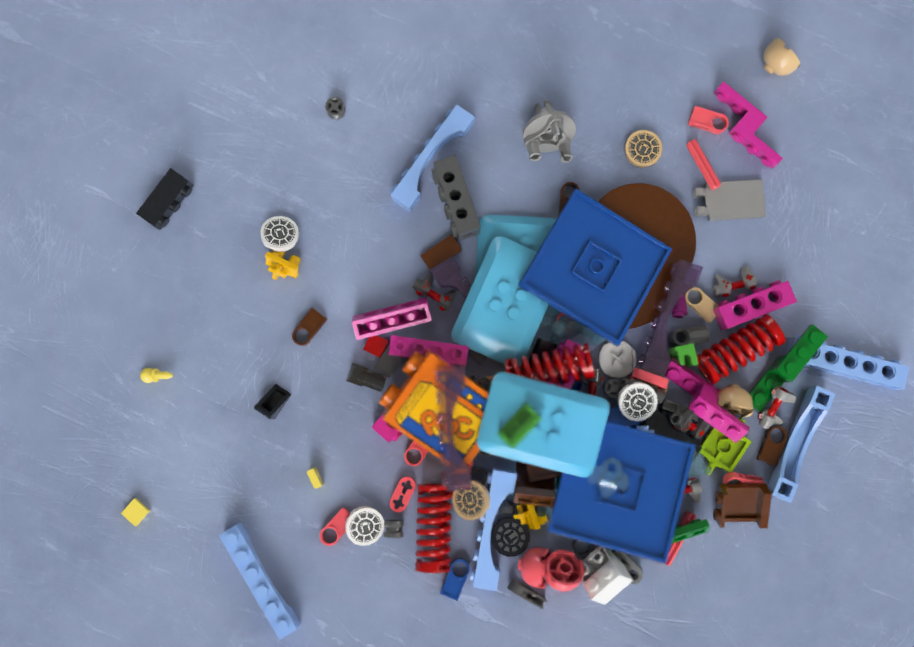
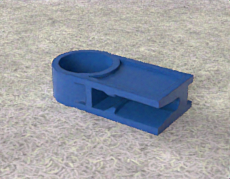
[440,558,470,601]

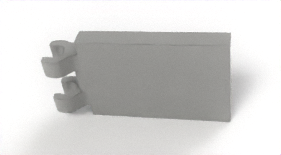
[692,179,766,221]

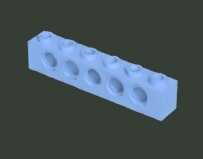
[785,335,909,390]

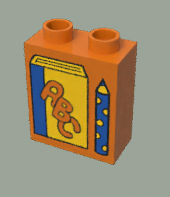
[379,348,489,474]

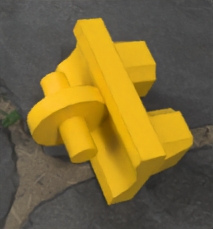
[265,251,301,280]
[513,504,548,530]

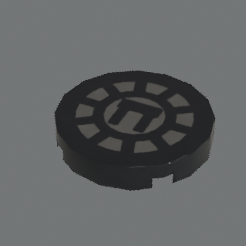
[491,517,530,557]

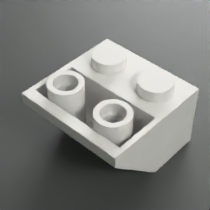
[581,546,633,605]

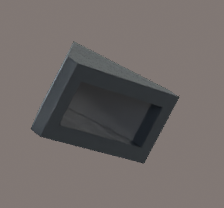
[254,384,291,419]

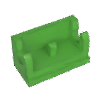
[666,343,699,367]
[497,403,543,449]

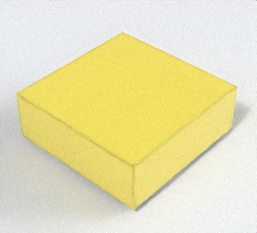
[307,467,324,489]
[121,498,150,526]

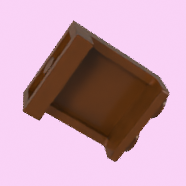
[513,460,556,507]
[713,484,772,528]

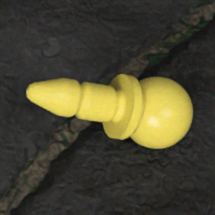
[140,368,173,383]

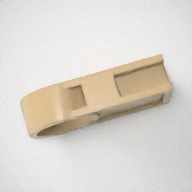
[684,287,718,323]

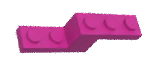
[714,81,783,168]
[661,357,750,443]

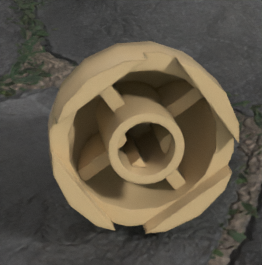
[763,37,800,76]
[717,384,753,418]

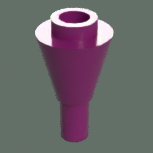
[668,283,688,318]

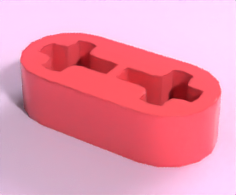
[631,368,669,389]
[390,476,416,512]

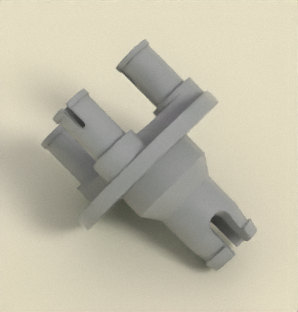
[522,100,576,163]

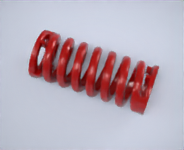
[696,314,785,385]
[505,342,595,385]
[415,484,452,573]

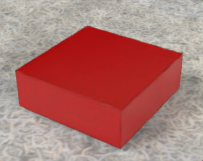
[363,335,389,358]

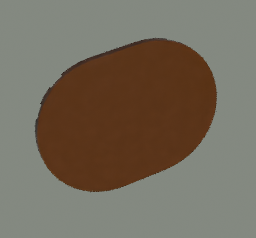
[598,183,696,329]

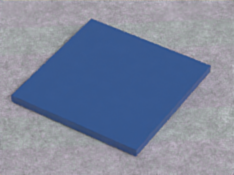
[518,188,672,347]
[547,421,695,564]

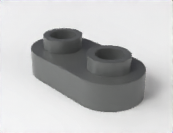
[611,550,643,584]

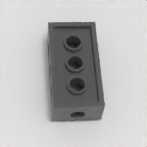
[431,155,481,242]

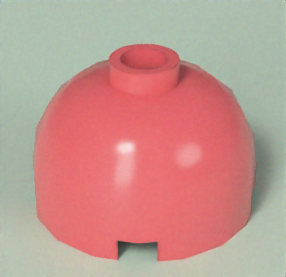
[518,547,551,589]
[545,549,585,592]

